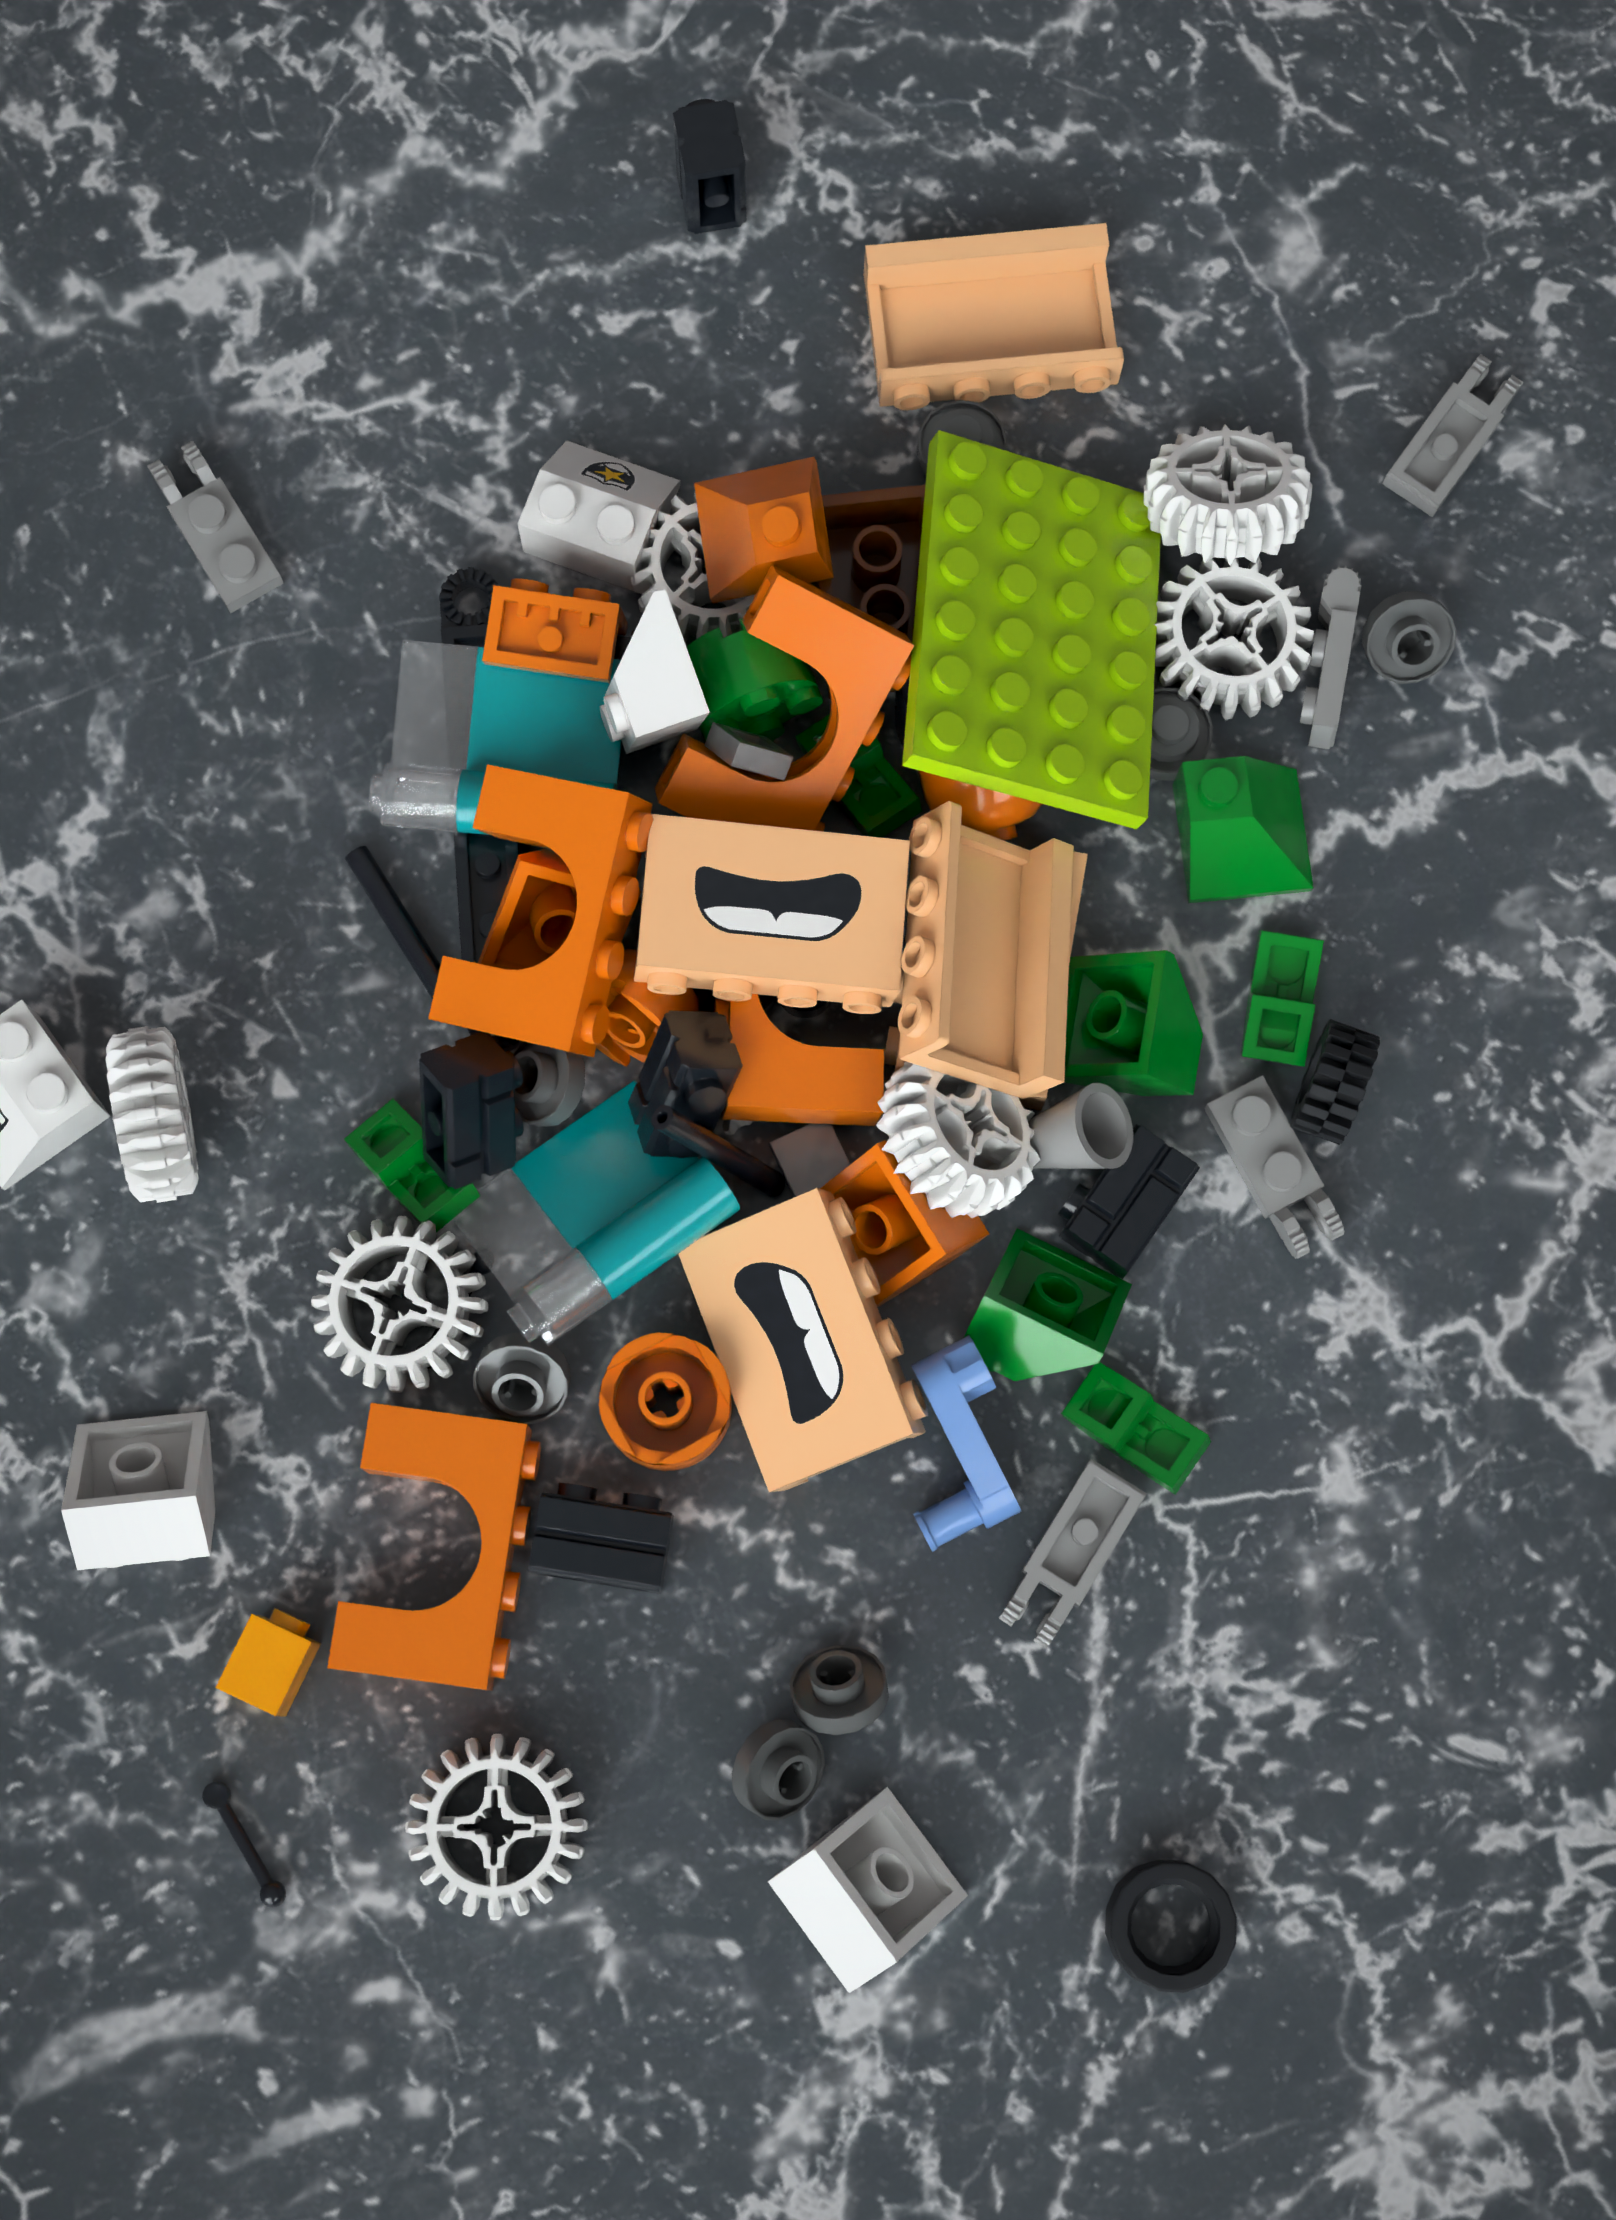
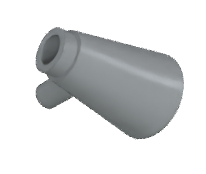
[1028,1083,1133,1169]

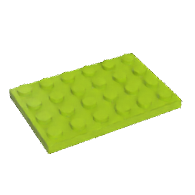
[902,430,1161,829]

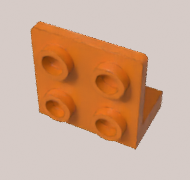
[482,578,628,683]

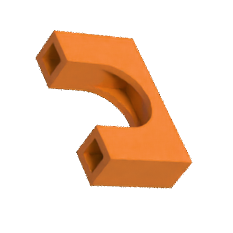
[654,564,914,832]
[428,764,654,1058]
[714,994,884,1126]
[327,1403,541,1691]

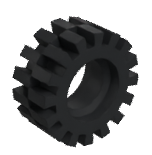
[1290,1019,1380,1145]

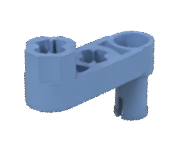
[911,1335,1022,1552]

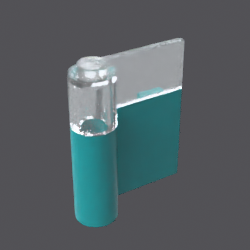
[369,640,622,835]
[452,1080,740,1346]

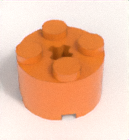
[599,1332,732,1471]

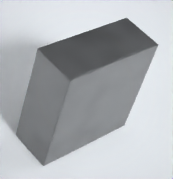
[704,722,793,781]
[769,1123,850,1197]

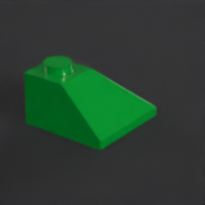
[1173,756,1314,904]
[1064,950,1203,1096]
[964,1228,1132,1381]

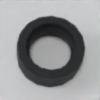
[1105,1859,1237,1993]

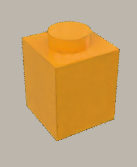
[215,1608,321,1716]

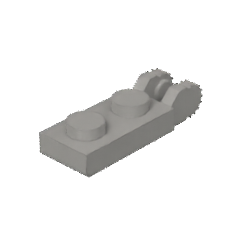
[1382,354,1523,517]
[148,441,284,613]
[1300,566,1362,750]
[1204,1075,1345,1259]
[999,1459,1147,1648]

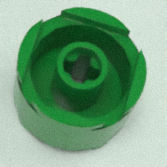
[687,618,823,742]

